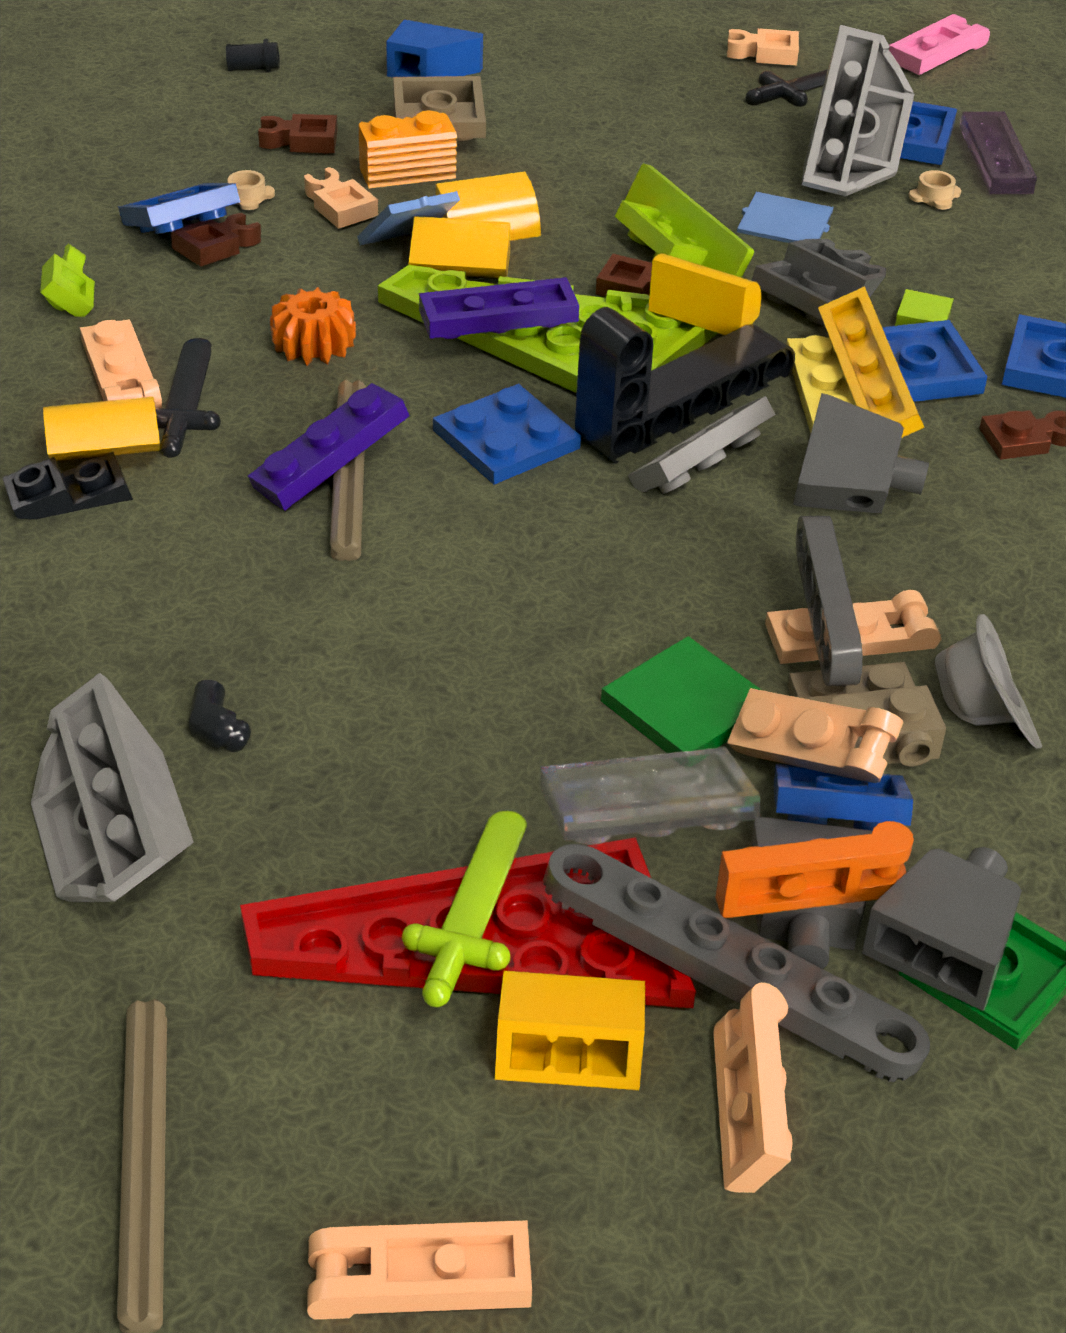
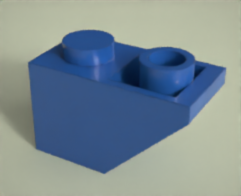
[386,20,483,77]

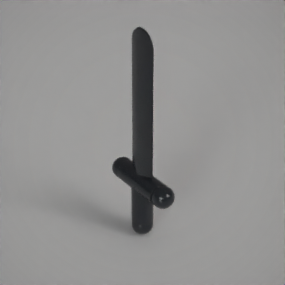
[745,69,828,107]
[155,338,221,458]

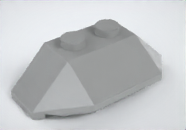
[802,25,915,196]
[31,673,194,902]

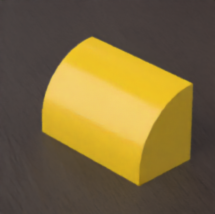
[436,171,541,241]
[409,216,510,278]
[648,253,761,335]
[43,396,160,461]
[495,971,645,1090]

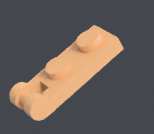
[80,319,162,408]
[765,590,941,664]
[727,688,904,783]
[713,982,792,1193]
[307,1220,532,1319]

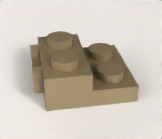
[393,76,486,141]
[787,662,946,767]

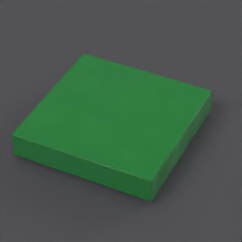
[601,636,761,768]
[898,912,1066,1050]

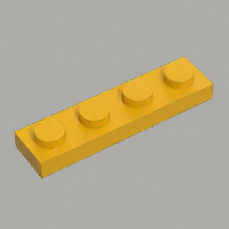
[818,286,925,438]

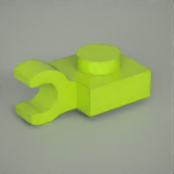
[40,243,95,317]

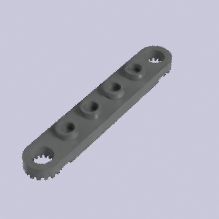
[543,844,930,1082]

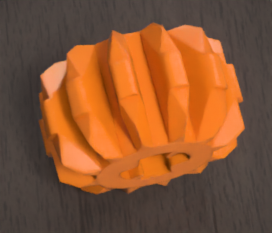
[270,287,356,366]

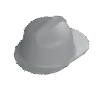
[935,614,1042,749]

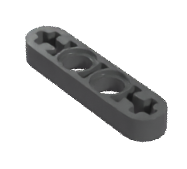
[796,516,863,686]

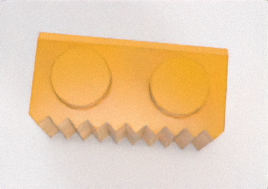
[359,110,457,188]

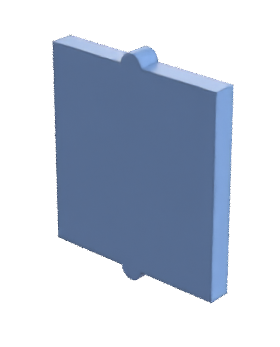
[357,191,460,245]
[737,192,834,243]

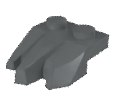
[752,239,886,325]

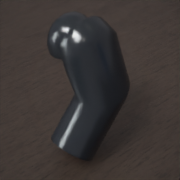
[188,679,251,752]

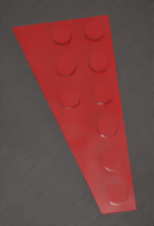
[240,837,696,1009]

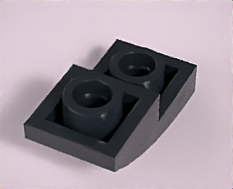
[2,452,133,519]

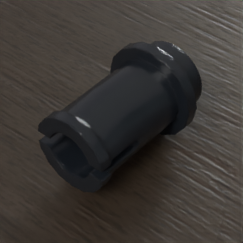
[226,38,280,72]

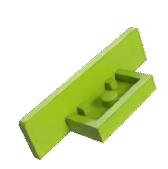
[614,164,754,278]

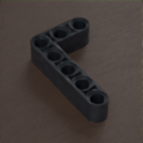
[575,307,795,464]

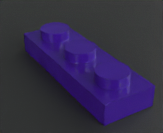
[419,277,579,339]
[248,383,410,511]

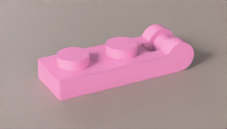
[889,14,990,75]

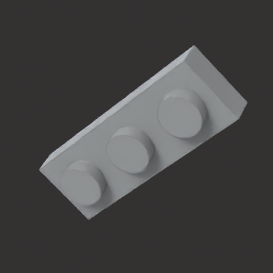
[628,396,776,494]

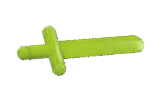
[402,811,527,1008]

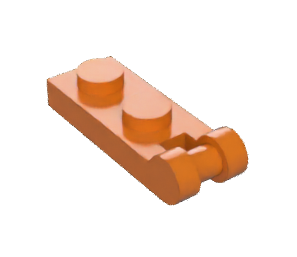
[715,821,914,918]

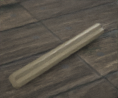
[330,380,366,561]
[117,999,167,1333]

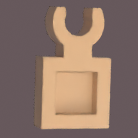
[727,28,799,66]
[304,167,378,229]

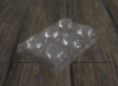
[540,747,760,844]

